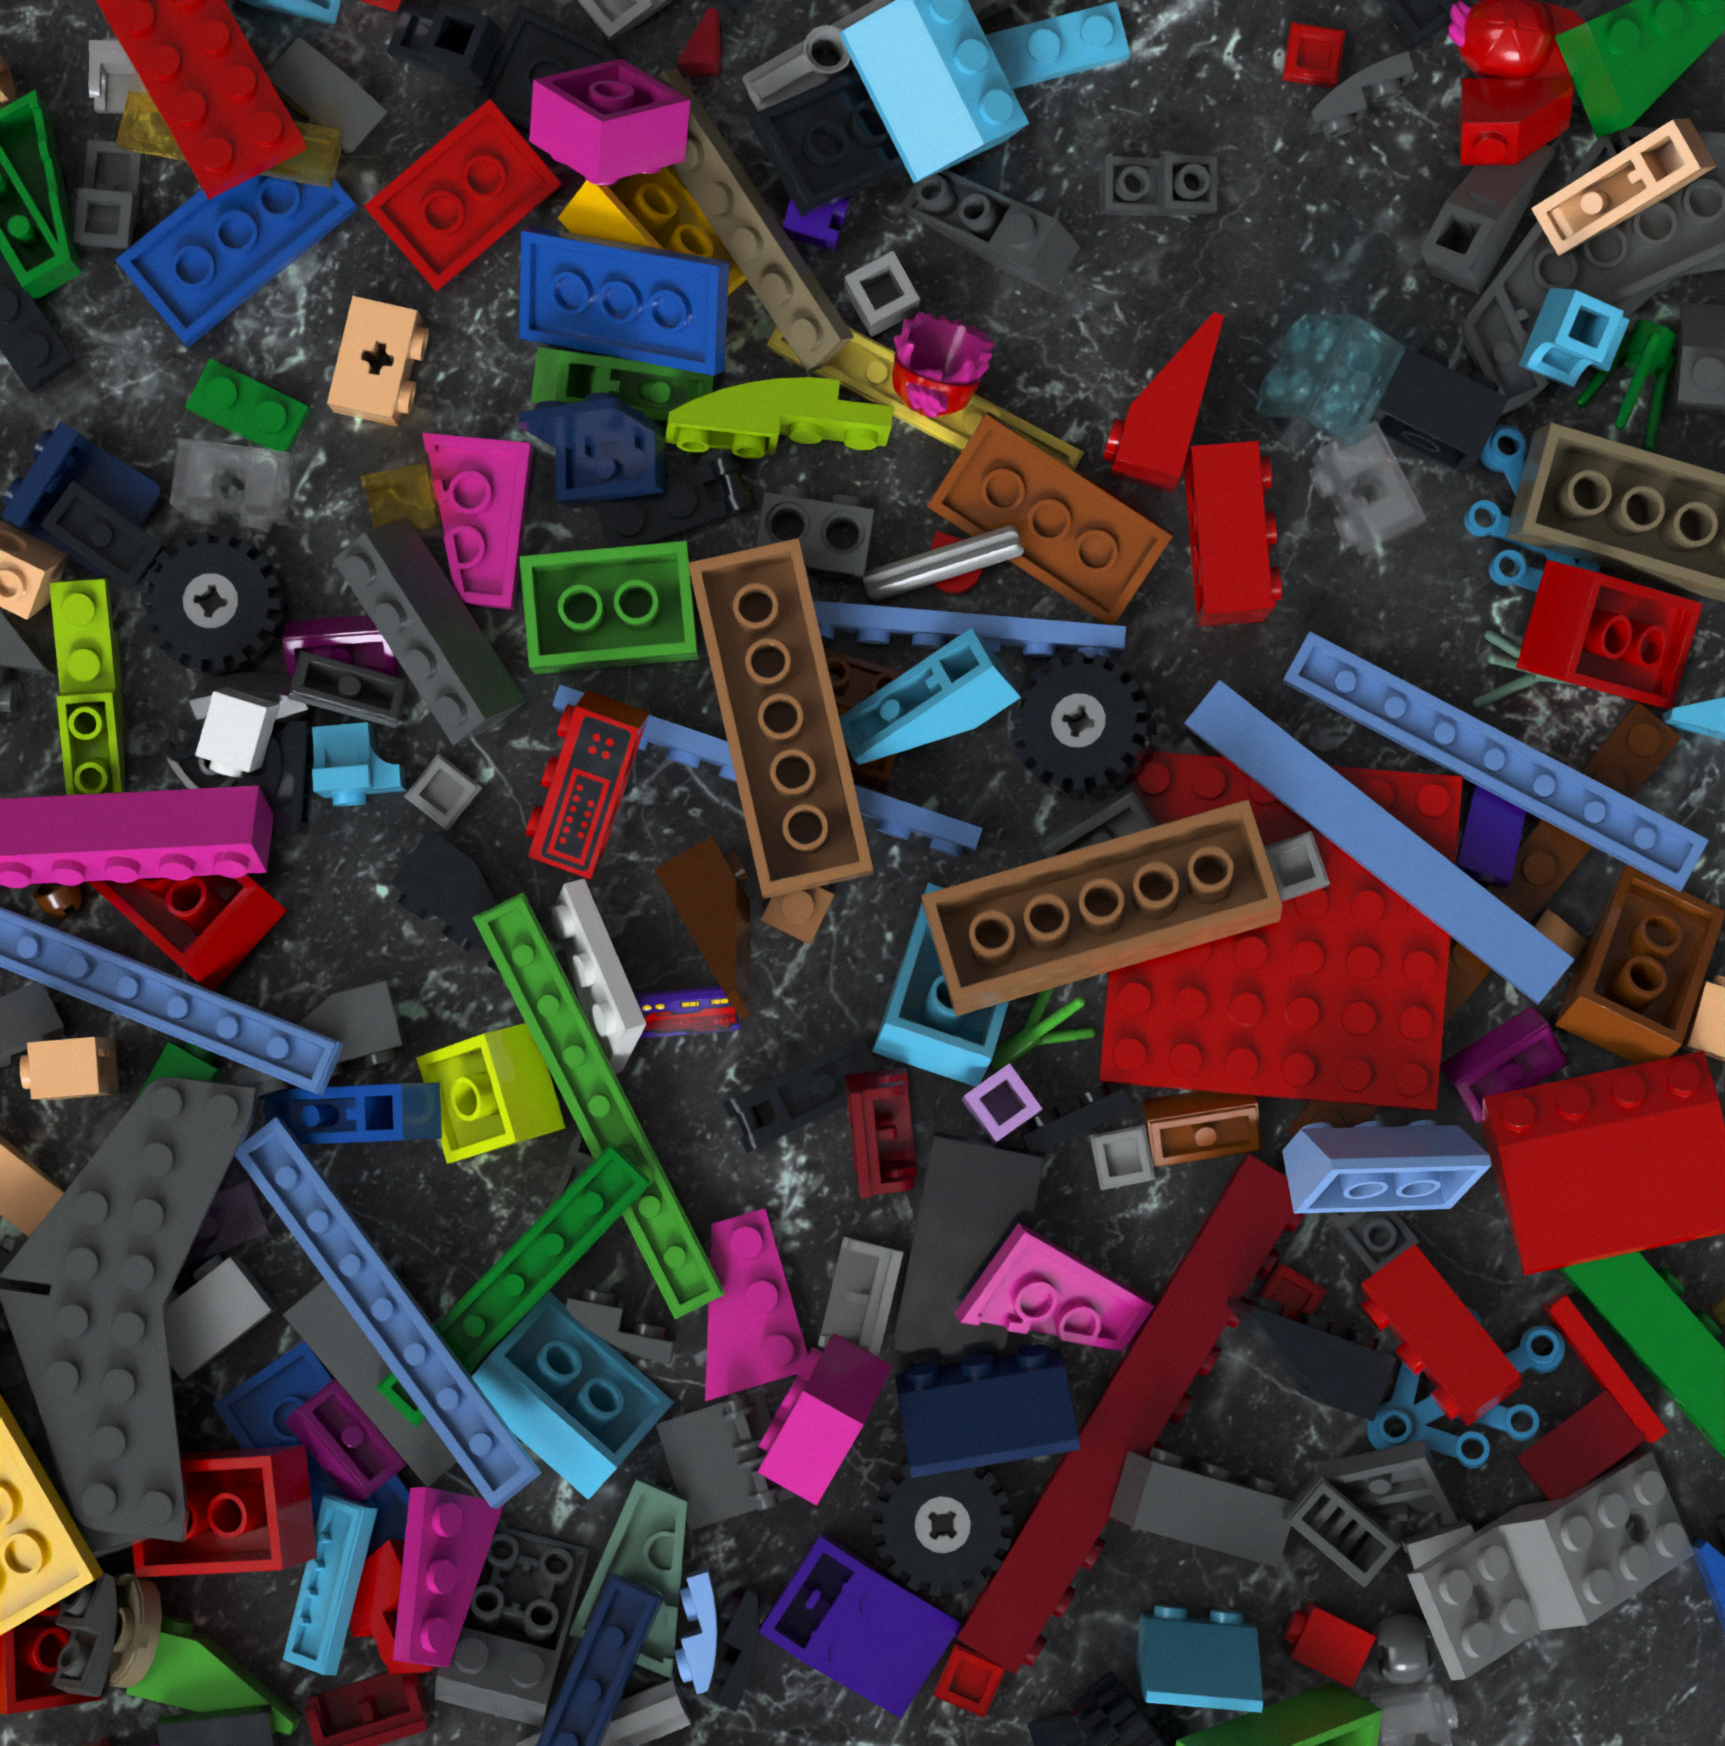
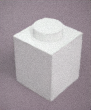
[195,687,279,778]

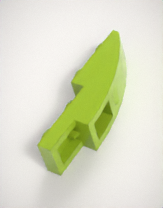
[665,377,893,459]
[49,577,125,795]

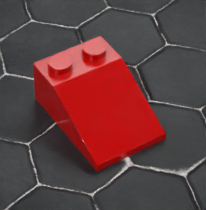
[1103,312,1224,494]
[1516,560,1703,710]
[87,874,287,992]

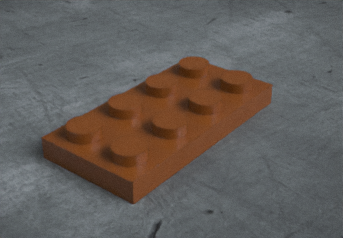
[927,412,1174,625]

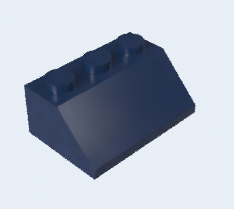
[895,1344,1080,1478]

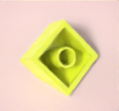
[416,1023,565,1164]

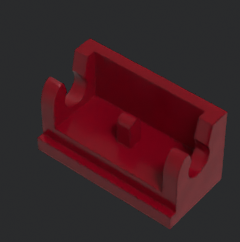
[845,1067,917,1199]
[1517,1389,1646,1501]
[305,1671,433,1746]

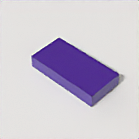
[1456,783,1527,888]

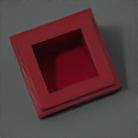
[677,8,722,77]

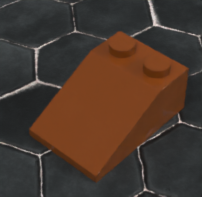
[1555,864,1725,1064]

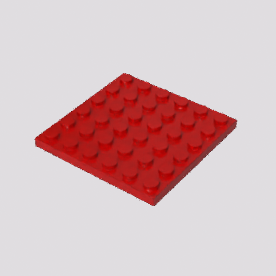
[1099,752,1463,1112]

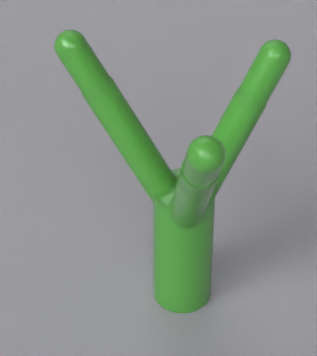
[990,988,1096,1072]

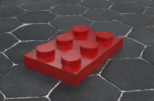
[364,99,562,293]

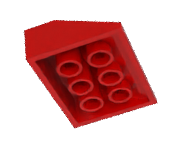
[1481,1051,1725,1275]

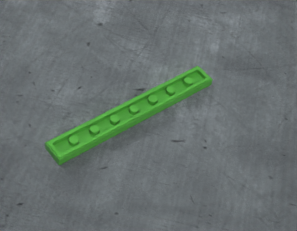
[473,892,725,1319]

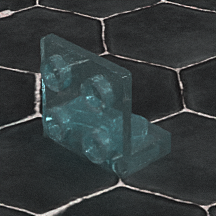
[1255,314,1406,446]

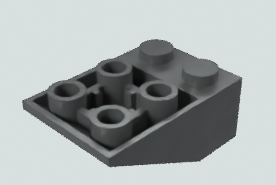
[435,1525,590,1727]

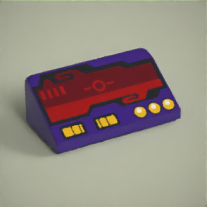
[634,986,741,1039]

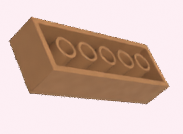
[688,538,873,899]
[921,800,1283,1016]

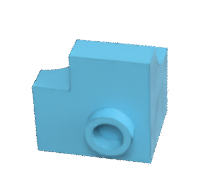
[1518,287,1630,387]
[312,722,407,806]

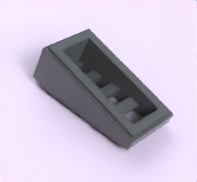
[1282,1474,1401,1588]

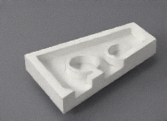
[551,879,646,1074]

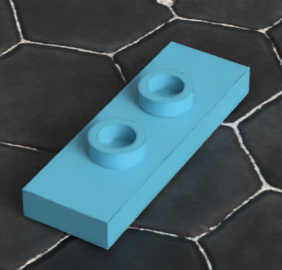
[282,1494,378,1676]

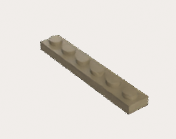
[655,68,854,372]

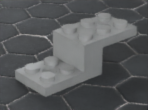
[1407,1451,1695,1680]

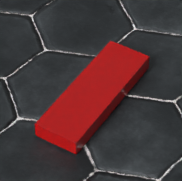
[1542,1293,1668,1443]

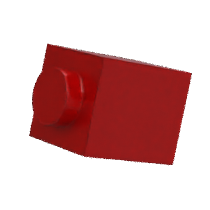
[1282,1601,1376,1688]

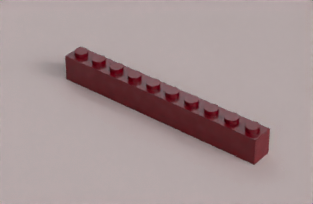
[956,1154,1305,1674]

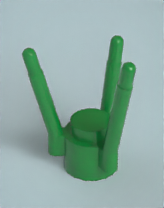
[1576,320,1677,452]

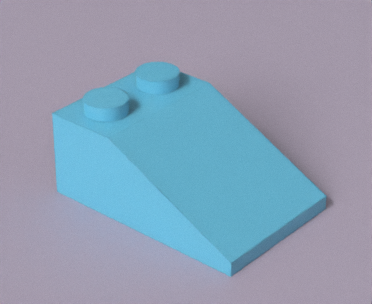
[872,883,1009,1087]
[1135,1604,1263,1713]

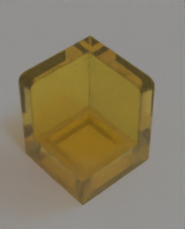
[360,463,441,530]

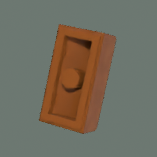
[1142,1091,1263,1168]

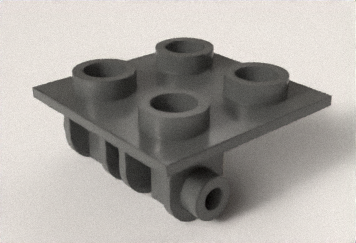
[656,1389,796,1531]

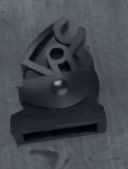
[160,720,317,835]

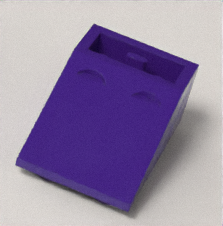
[758,1530,962,1718]

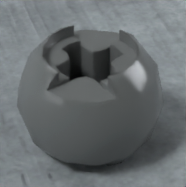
[1373,1613,1436,1684]

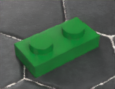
[185,358,311,459]

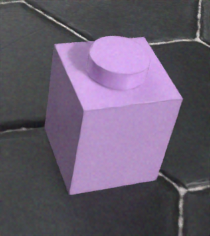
[962,1063,1042,1144]

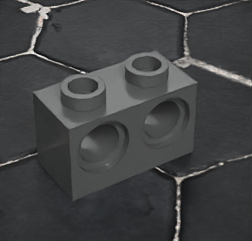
[756,486,874,582]

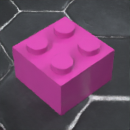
[529,59,690,185]
[757,1333,893,1506]

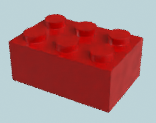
[1183,441,1282,627]
[132,1445,317,1578]

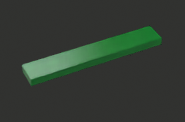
[375,1143,653,1427]

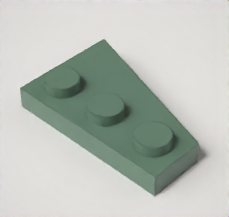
[569,1476,688,1679]

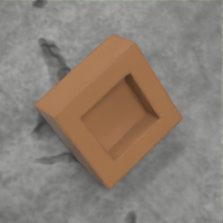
[761,887,835,945]

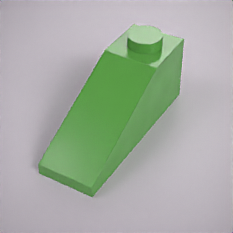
[530,347,714,421]
[126,1615,301,1735]

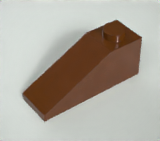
[654,836,751,1020]

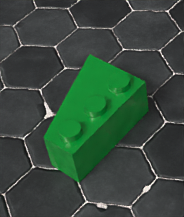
[1554,0,1725,139]
[0,89,83,300]

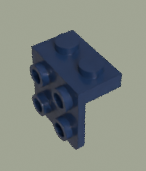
[518,392,665,507]
[1,421,162,578]

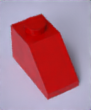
[1458,78,1573,165]

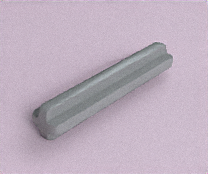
[863,525,1024,601]

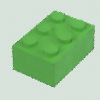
[519,541,700,675]

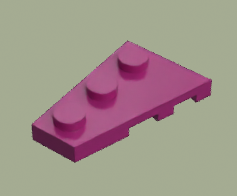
[422,433,534,610]
[705,1208,809,1401]
[955,1223,1155,1351]
[393,1487,504,1667]

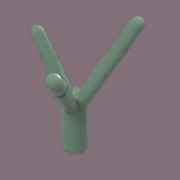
[1472,630,1575,709]

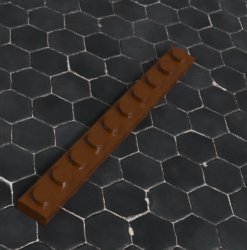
[1286,702,1682,1137]

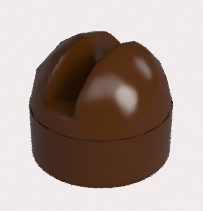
[32,883,82,919]

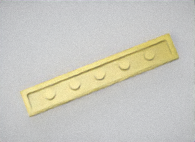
[766,326,1084,468]

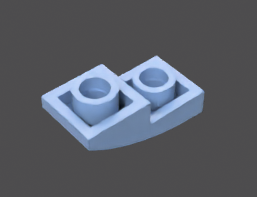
[674,1566,719,1694]

